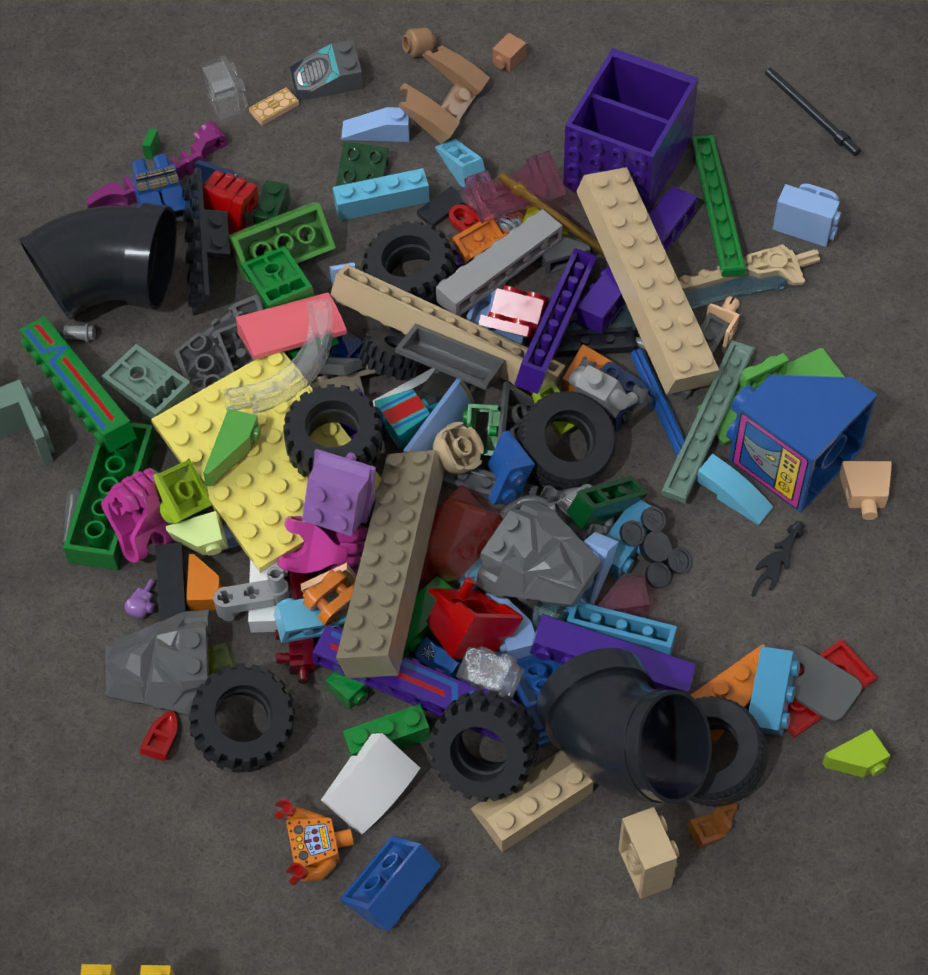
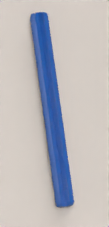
[631,348,685,456]

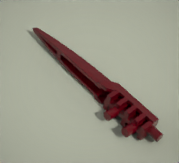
[275,548,317,684]

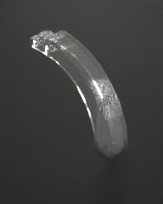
[223,298,333,414]

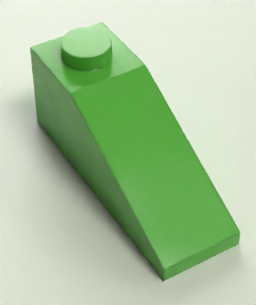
[203,408,262,487]

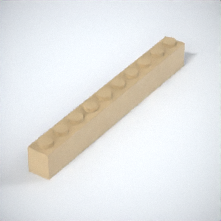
[330,264,565,392]

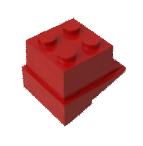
[426,577,524,659]

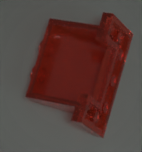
[419,485,503,589]

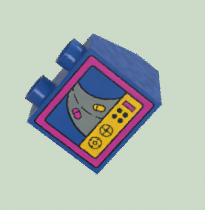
[726,375,877,513]

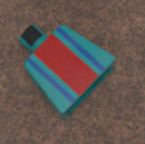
[375,389,438,450]

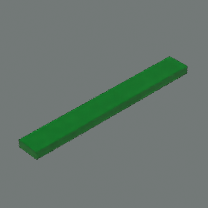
[691,135,746,277]

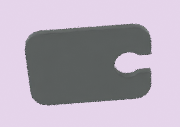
[790,645,862,722]

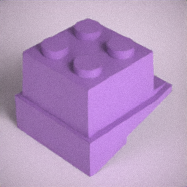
[302,449,376,536]

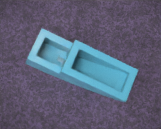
[696,454,773,525]

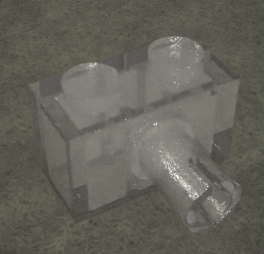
[456,647,524,697]

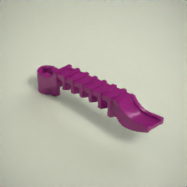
[86,121,228,208]

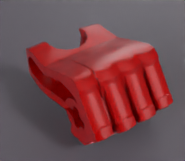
[202,171,259,257]

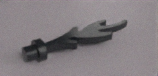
[751,521,805,597]

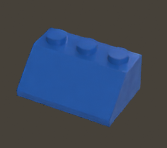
[339,836,441,931]

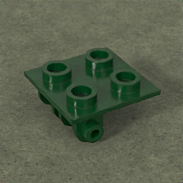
[336,141,389,186]

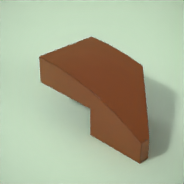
[686,803,738,849]

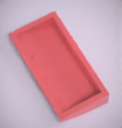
[236,293,347,359]

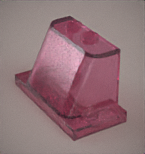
[460,151,567,224]

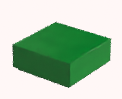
[142,128,160,160]

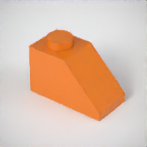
[187,554,226,611]

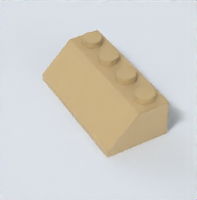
[471,750,593,852]

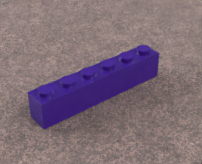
[529,615,696,693]

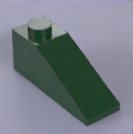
[566,476,648,530]

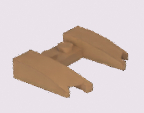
[399,45,490,144]

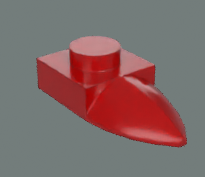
[140,711,177,762]

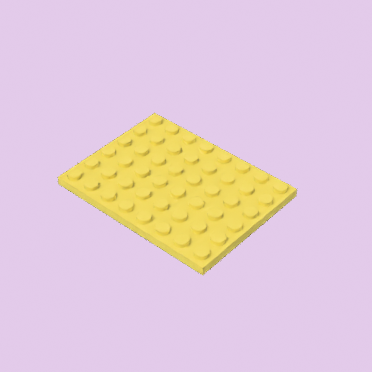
[151,352,381,573]

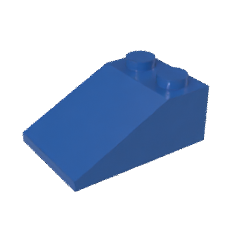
[507,655,561,731]

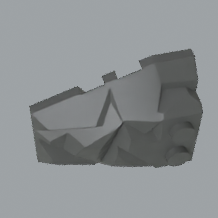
[174,294,264,395]
[476,500,603,608]
[105,609,211,715]

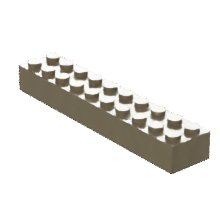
[336,450,445,678]

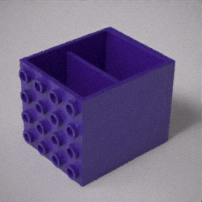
[563,48,699,214]

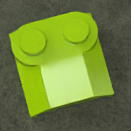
[153,458,212,524]

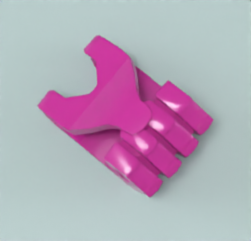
[101,468,175,563]
[277,516,368,575]

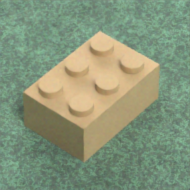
[618,807,679,899]

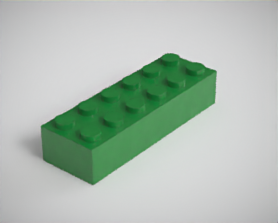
[63,422,157,570]

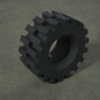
[360,326,421,380]

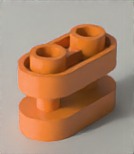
[303,570,355,626]

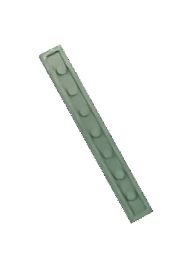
[661,340,755,503]

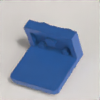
[488,431,535,505]

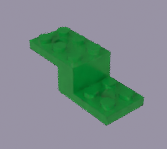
[241,246,338,362]

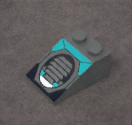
[290,40,363,100]

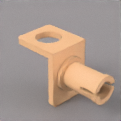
[706,297,740,348]

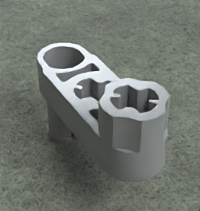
[213,567,289,621]

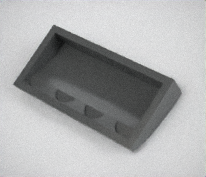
[395,323,505,390]

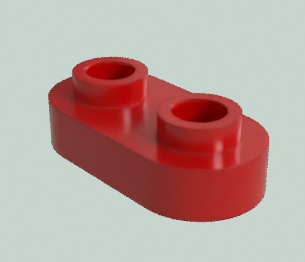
[449,204,483,233]

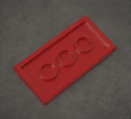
[786,639,877,738]

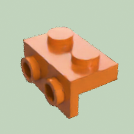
[450,215,508,264]

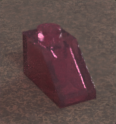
[598,576,650,617]

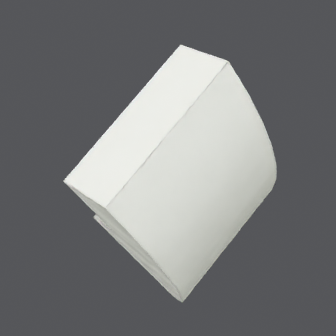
[321,733,420,834]

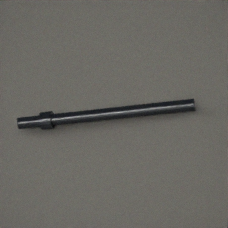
[765,67,861,156]

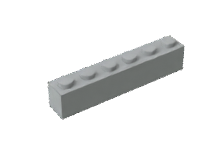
[436,209,562,316]

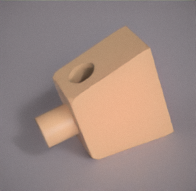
[840,461,892,520]

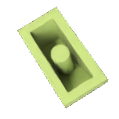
[166,511,228,555]

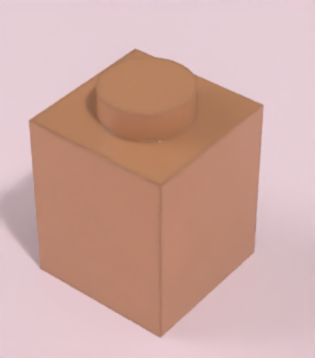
[492,33,526,72]

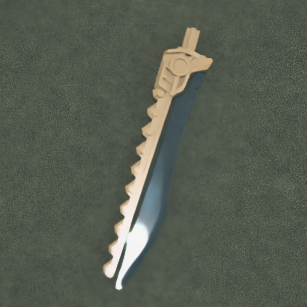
[566,244,820,331]

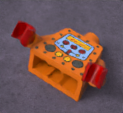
[275,799,354,885]

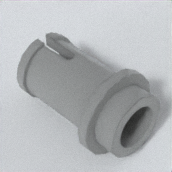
[63,323,96,342]

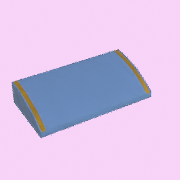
[403,378,475,453]

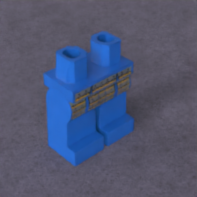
[131,154,185,215]

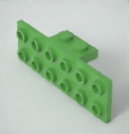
[697,348,844,445]

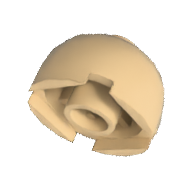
[433,422,484,474]

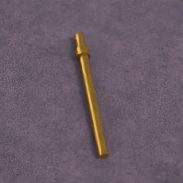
[497,171,605,257]

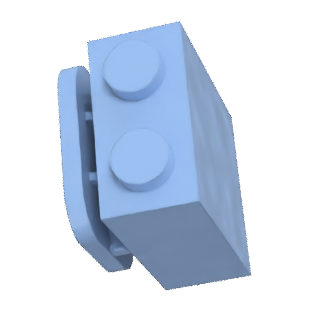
[773,184,841,247]

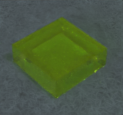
[208,643,233,675]

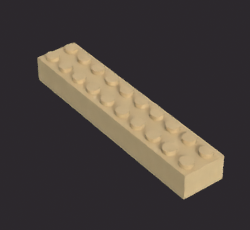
[576,167,719,395]

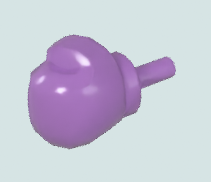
[124,579,155,619]

